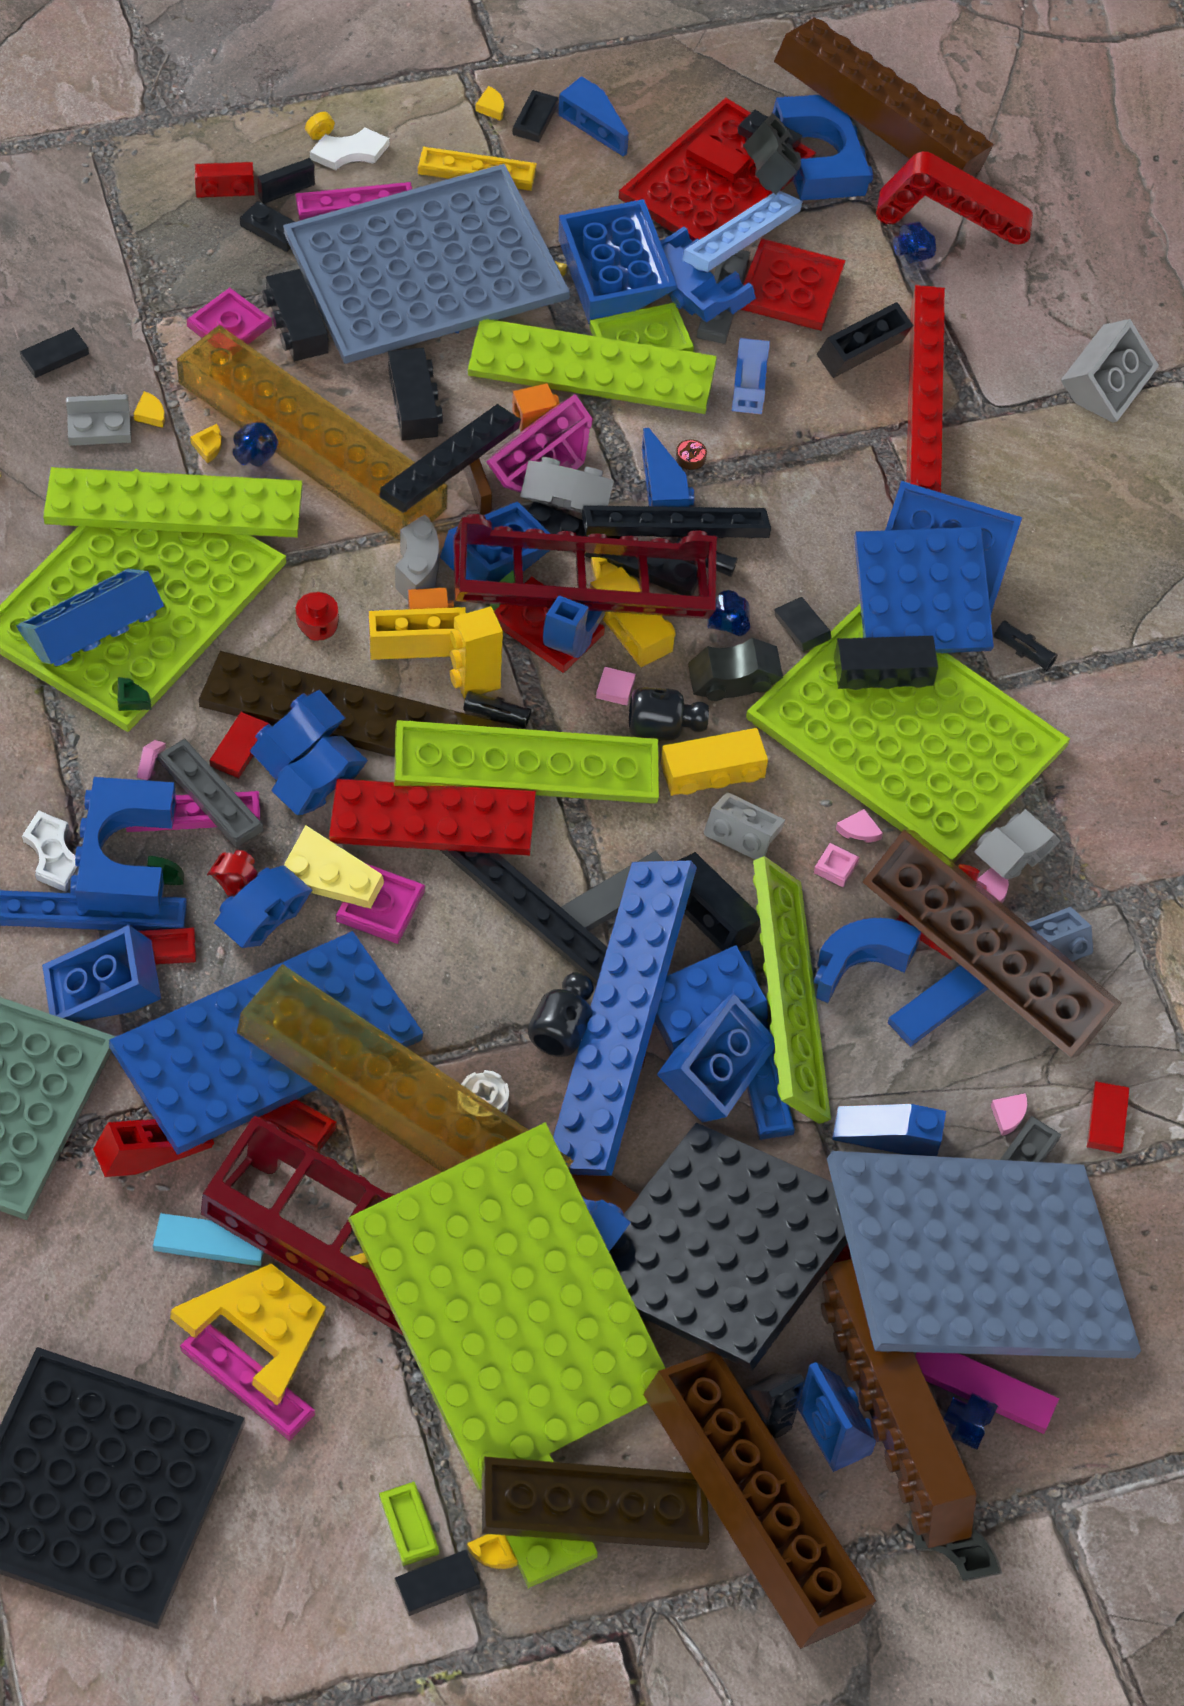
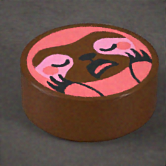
[676,439,707,470]

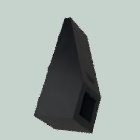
[742,1373,805,1438]

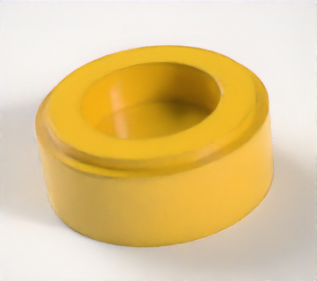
[305,112,335,140]

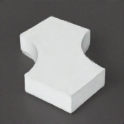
[310,127,389,170]
[22,810,79,892]

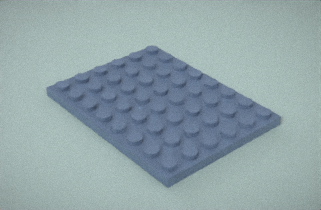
[283,164,570,364]
[827,1151,1141,1358]

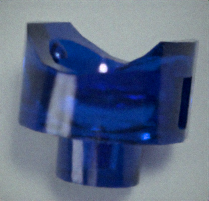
[893,221,936,264]
[232,422,278,467]
[707,590,750,637]
[943,1393,998,1450]

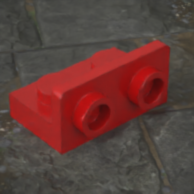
[195,162,255,198]

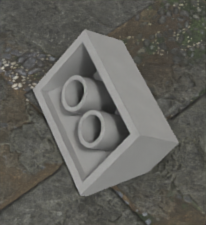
[1061,319,1159,423]

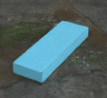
[153,1213,264,1266]

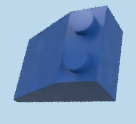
[440,501,550,582]
[42,925,161,1023]
[657,994,775,1123]
[798,1362,876,1472]

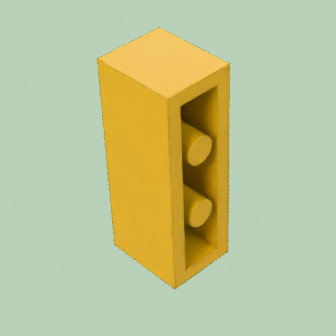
[590,567,676,667]
[449,606,503,699]
[369,607,466,660]
[660,728,768,796]

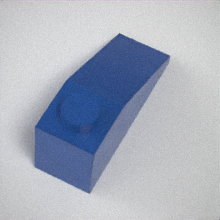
[558,76,629,157]
[641,428,694,507]
[832,1104,946,1157]

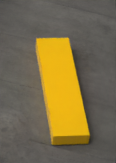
[418,147,537,191]

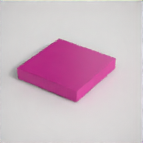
[187,287,272,358]
[336,863,425,944]

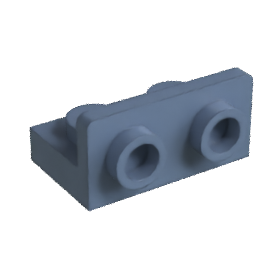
[1026,907,1093,961]

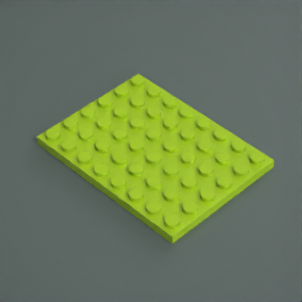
[0,468,286,732]
[746,604,1070,863]
[348,1122,665,1490]

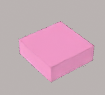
[596,667,636,706]
[814,843,859,887]

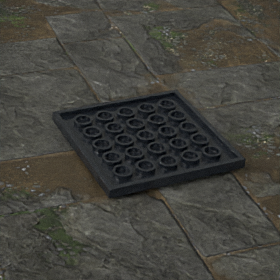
[609,1123,848,1371]
[0,1347,245,1629]

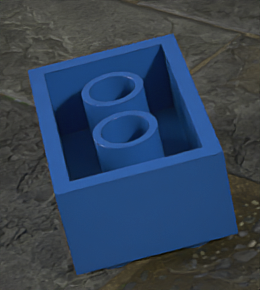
[654,945,768,1054]

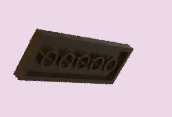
[482,1457,710,1550]

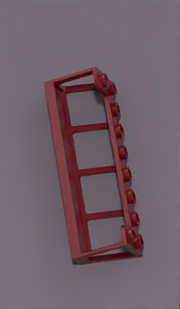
[453,514,717,619]
[201,1116,404,1336]

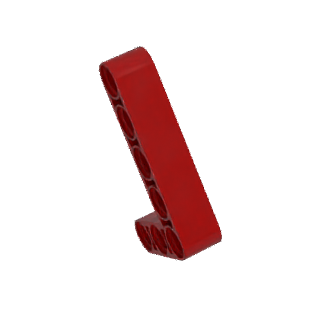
[876,151,1033,245]

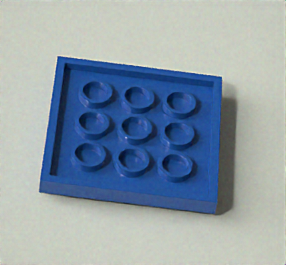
[885,481,1022,615]
[854,527,994,653]

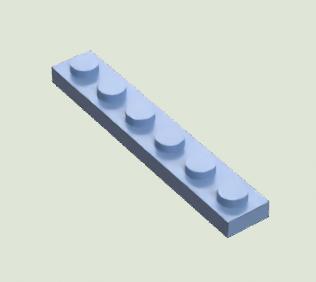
[682,191,802,272]

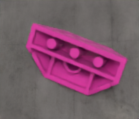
[486,394,593,493]

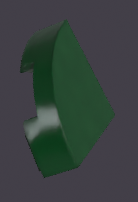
[118,677,152,711]
[147,856,184,885]

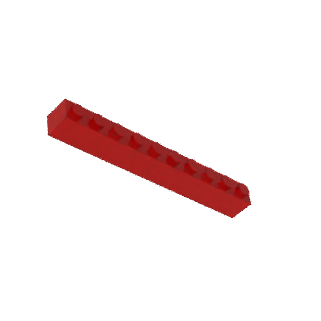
[906,285,945,493]

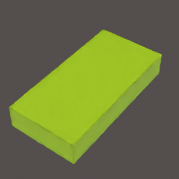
[379,1481,439,1566]

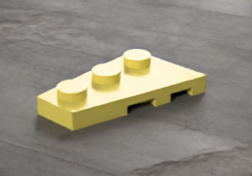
[284,825,384,909]

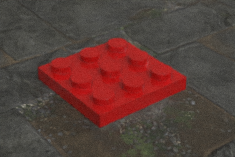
[740,238,846,331]

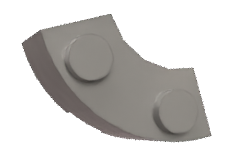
[520,457,614,513]
[395,515,439,601]
[974,809,1060,879]

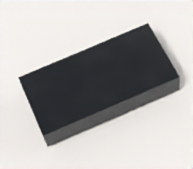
[512,90,559,142]
[257,158,315,204]
[20,328,89,378]
[774,597,832,652]
[395,1549,480,1616]

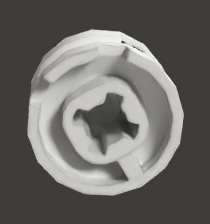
[460,1070,509,1127]

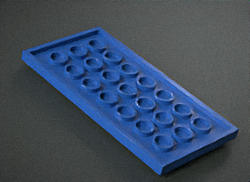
[109,931,423,1155]

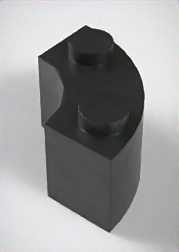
[743,113,801,195]
[688,638,783,701]
[908,1511,1002,1581]

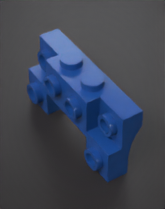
[660,227,756,323]

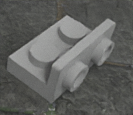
[66,394,131,446]
[704,792,785,860]

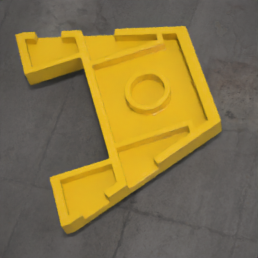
[170,1263,326,1405]

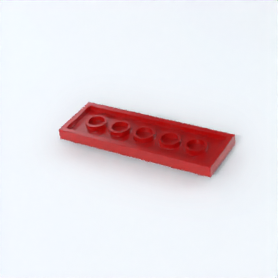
[329,779,536,856]

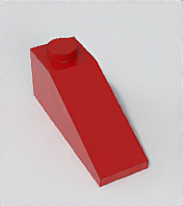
[93,1119,214,1177]

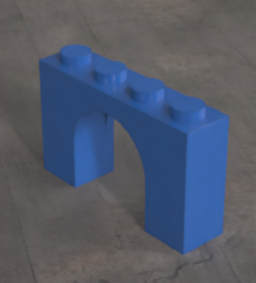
[772,95,873,200]
[70,777,176,914]

